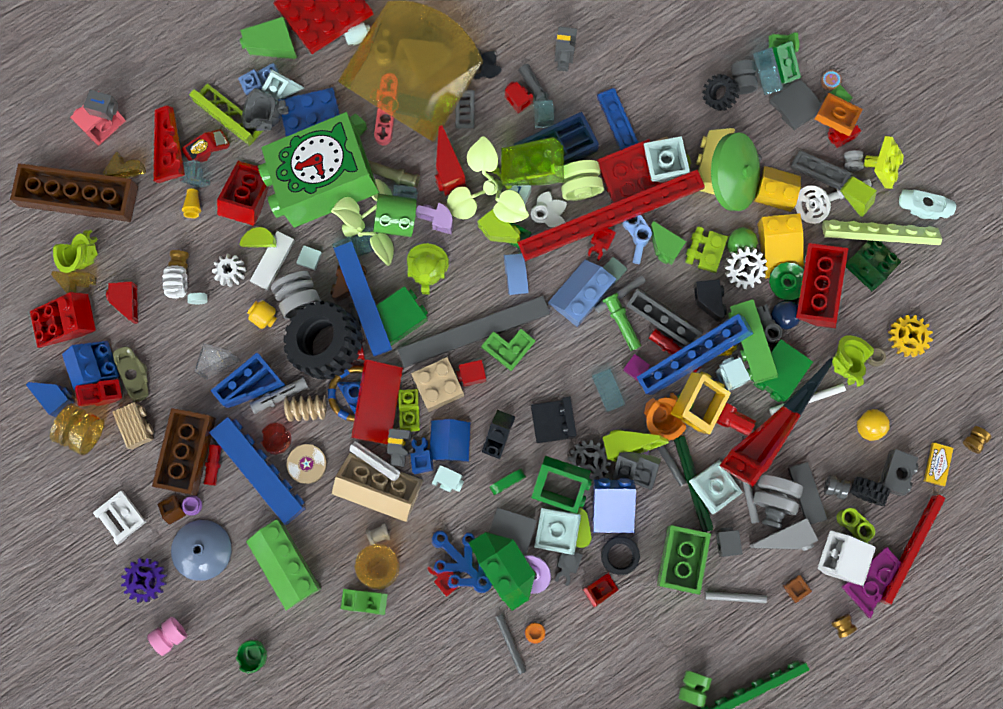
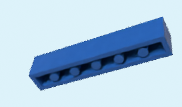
[637,314,754,395]
[209,417,306,525]

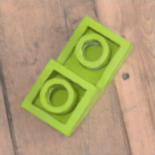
[399,389,420,431]

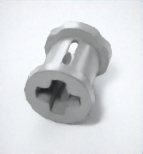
[366,523,391,547]

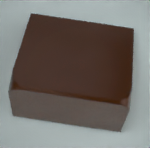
[157,494,186,525]

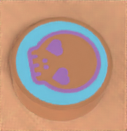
[821,70,841,91]

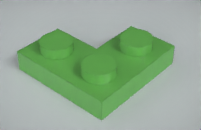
[481,329,535,371]

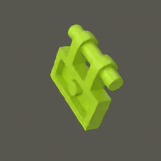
[685,226,728,274]

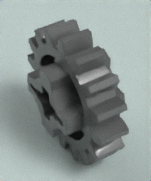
[567,440,611,483]

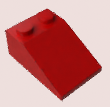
[434,125,466,196]
[217,161,270,226]

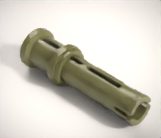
[368,160,420,191]

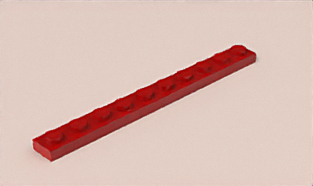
[517,169,705,261]

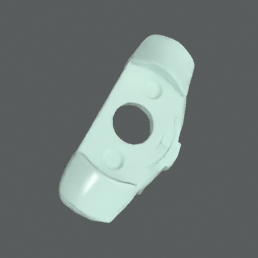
[899,190,956,220]

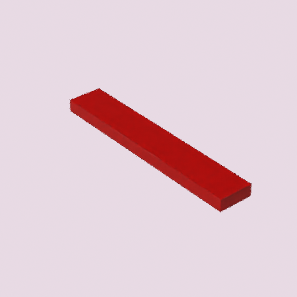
[880,495,946,605]

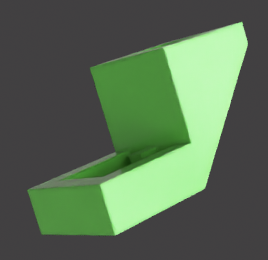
[341,589,388,615]

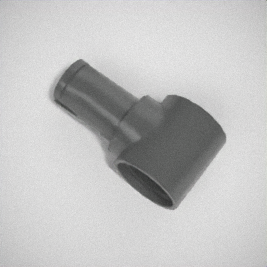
[756,305,782,344]

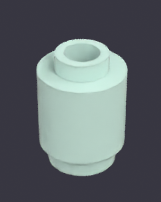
[344,22,372,46]

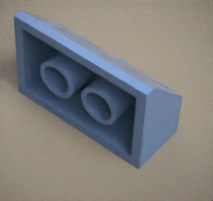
[548,260,616,327]

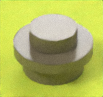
[866,347,886,367]

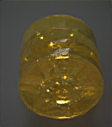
[50,404,104,456]
[355,544,400,590]

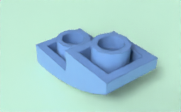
[238,63,280,95]
[504,253,529,295]

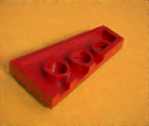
[153,105,185,183]

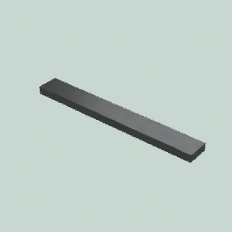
[398,296,550,368]

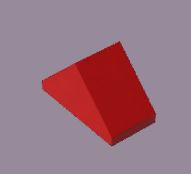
[582,573,619,607]

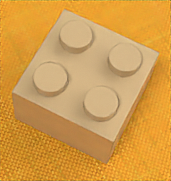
[411,358,464,412]

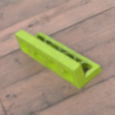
[189,84,263,146]

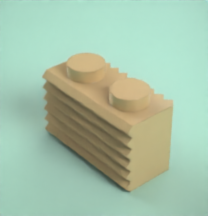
[113,402,154,449]

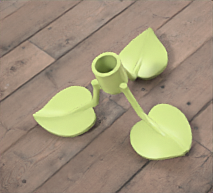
[446,136,529,223]
[331,179,394,266]

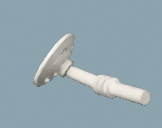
[795,179,872,224]

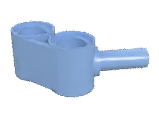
[622,215,652,264]

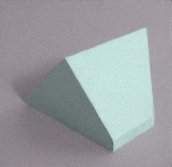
[261,70,304,102]

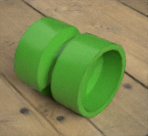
[678,670,712,707]

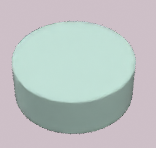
[187,293,208,304]

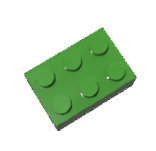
[657,525,711,595]

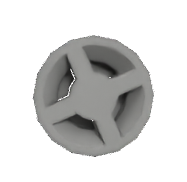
[844,150,864,171]

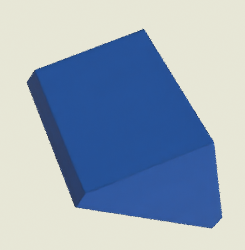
[430,419,471,462]

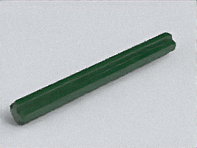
[674,436,713,532]

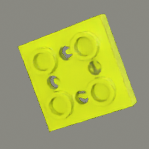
[864,136,904,189]

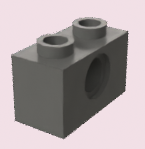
[879,449,919,496]

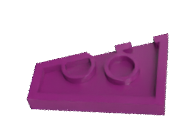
[841,547,901,618]

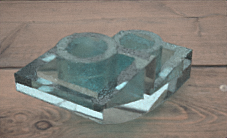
[332,231,374,257]

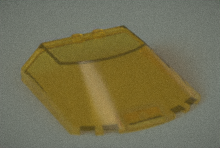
[338,0,483,142]

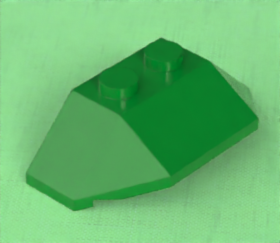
[469,532,535,611]

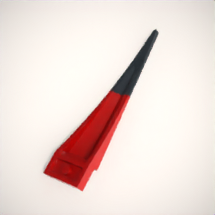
[719,358,833,487]

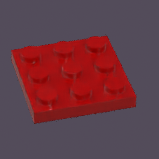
[596,139,662,203]

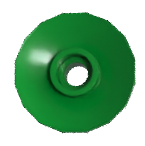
[769,262,804,301]

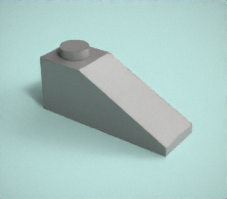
[749,518,818,551]

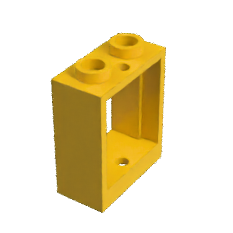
[671,371,731,434]

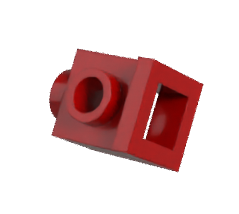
[505,81,533,114]

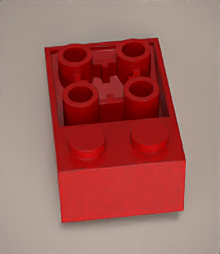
[30,292,96,348]

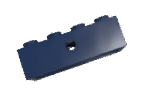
[513,112,599,184]

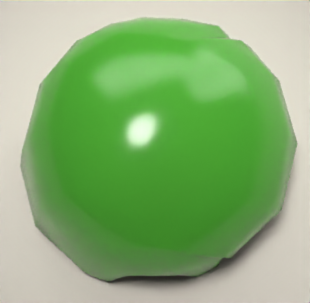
[727,227,758,257]

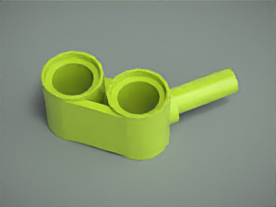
[836,508,875,544]

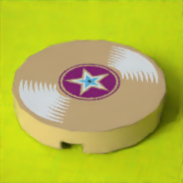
[287,444,327,484]

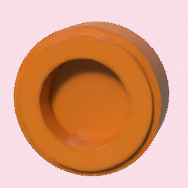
[525,622,545,643]

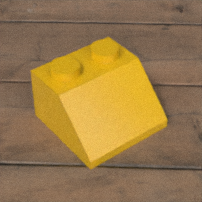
[754,166,801,212]

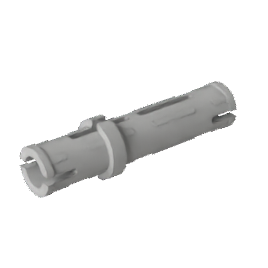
[249,377,309,414]

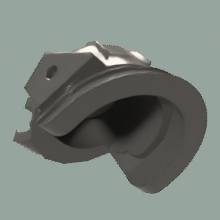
[242,88,289,131]

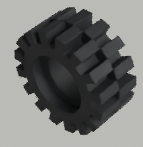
[702,74,740,111]
[850,476,891,506]

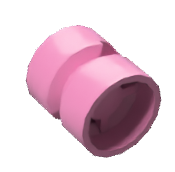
[147,617,187,656]

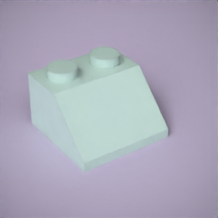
[644,136,690,183]

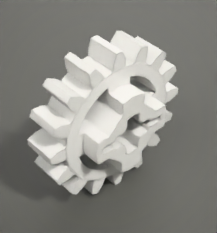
[724,246,768,289]

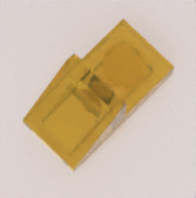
[102,151,146,178]
[51,271,97,293]

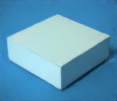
[296,245,322,271]

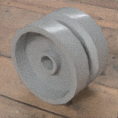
[753,475,804,515]

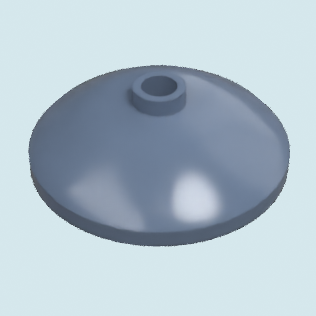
[171,520,232,581]

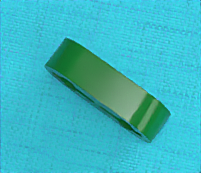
[489,468,526,496]

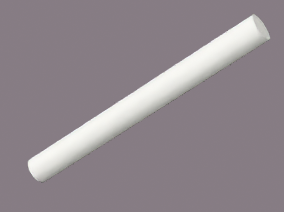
[769,384,846,415]

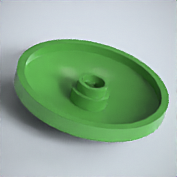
[711,133,760,211]

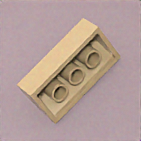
[332,453,423,522]

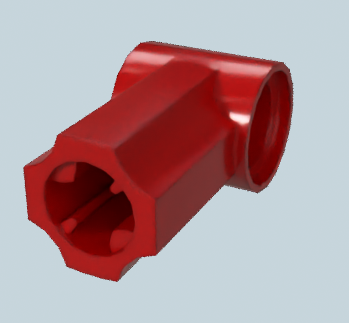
[716,403,756,436]

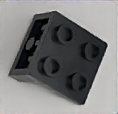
[531,396,577,444]

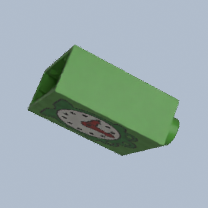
[258,112,379,228]

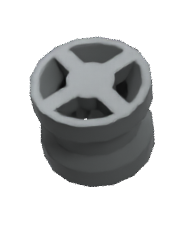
[762,508,786,529]

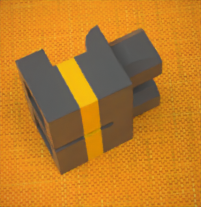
[554,26,577,72]
[387,429,413,467]

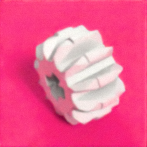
[212,254,246,287]
[162,265,188,298]

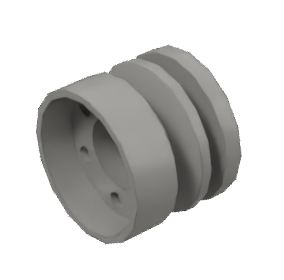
[271,271,321,319]

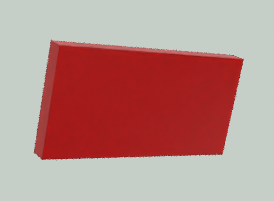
[351,360,403,445]

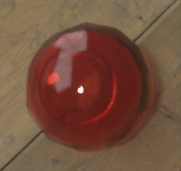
[261,422,292,455]

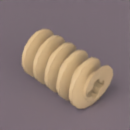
[284,395,327,422]

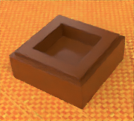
[782,575,812,603]

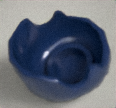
[771,300,800,330]

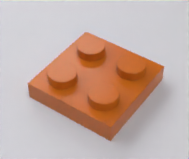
[815,93,863,136]

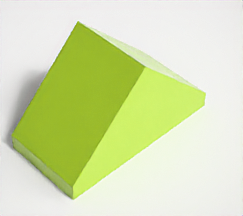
[840,176,877,217]

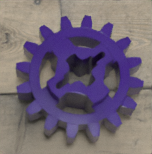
[121,558,167,603]

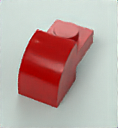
[75,379,122,407]

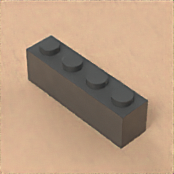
[626,288,703,346]

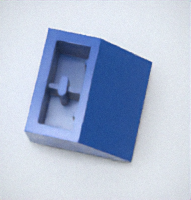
[62,341,119,390]

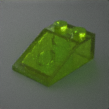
[501,137,564,186]

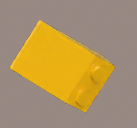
[757,214,804,279]

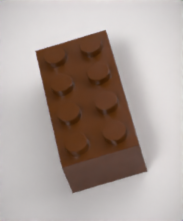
[152,408,216,496]

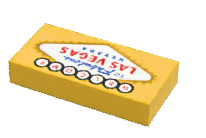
[924,443,953,487]

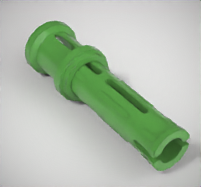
[602,292,642,351]

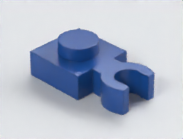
[410,437,434,474]

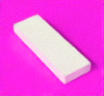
[250,231,295,291]

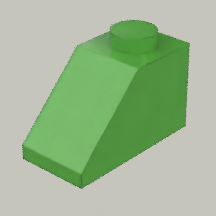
[650,221,686,265]

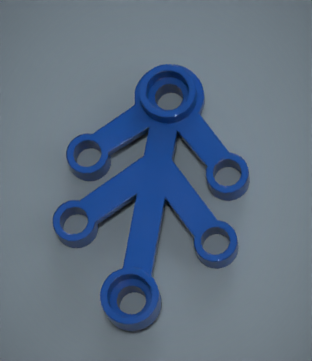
[431,531,492,593]

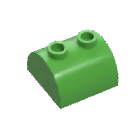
[373,193,416,237]

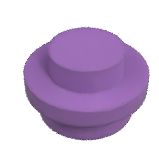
[182,495,202,516]

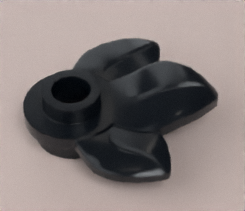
[467,47,502,80]

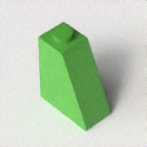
[239,17,297,59]

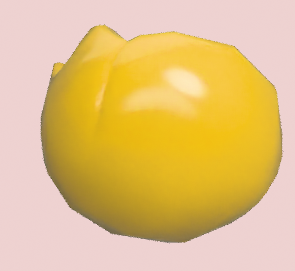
[857,409,890,441]

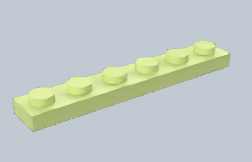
[822,220,942,245]

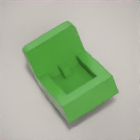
[769,32,800,55]

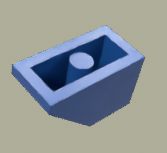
[26,382,75,417]

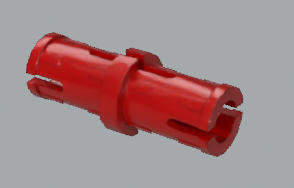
[203,445,222,486]

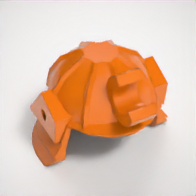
[644,393,686,440]

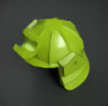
[53,230,98,273]
[407,243,449,295]
[832,335,874,387]

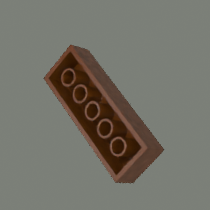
[10,163,138,222]

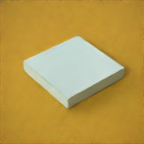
[689,460,743,514]
[534,508,581,555]

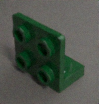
[846,240,901,291]

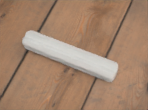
[350,441,400,481]

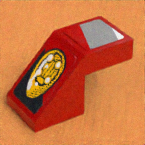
[181,129,230,165]

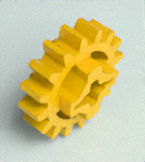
[888,315,933,358]

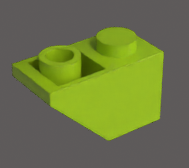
[477,209,520,244]

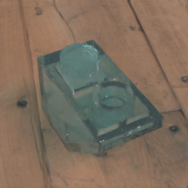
[753,47,783,95]

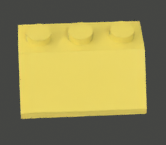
[696,128,735,195]

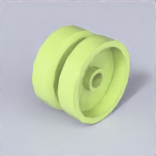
[558,160,604,201]

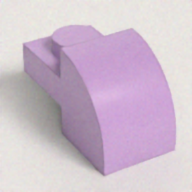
[416,203,453,234]

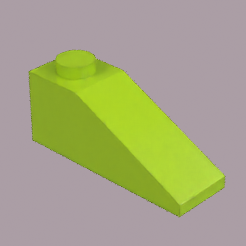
[603,430,669,462]

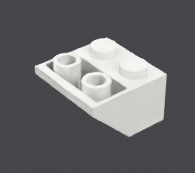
[818,530,876,586]

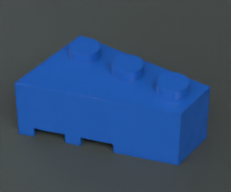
[210,353,286,409]

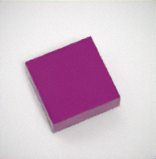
[623,354,650,382]

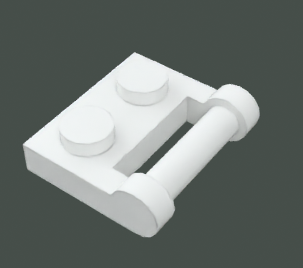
[93,491,146,545]

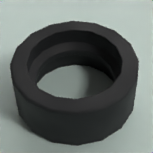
[601,537,640,575]

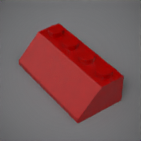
[796,243,848,329]

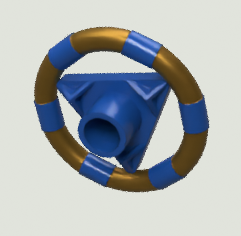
[328,366,363,422]

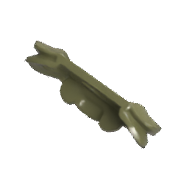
[113,347,149,402]

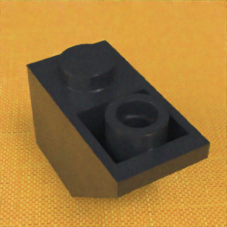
[693,279,727,322]
[482,410,516,459]

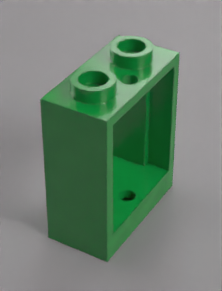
[531,455,593,514]

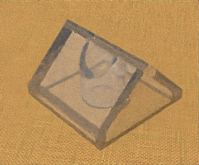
[195,343,240,380]

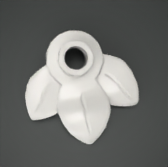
[531,191,567,228]

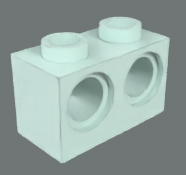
[716,357,750,391]

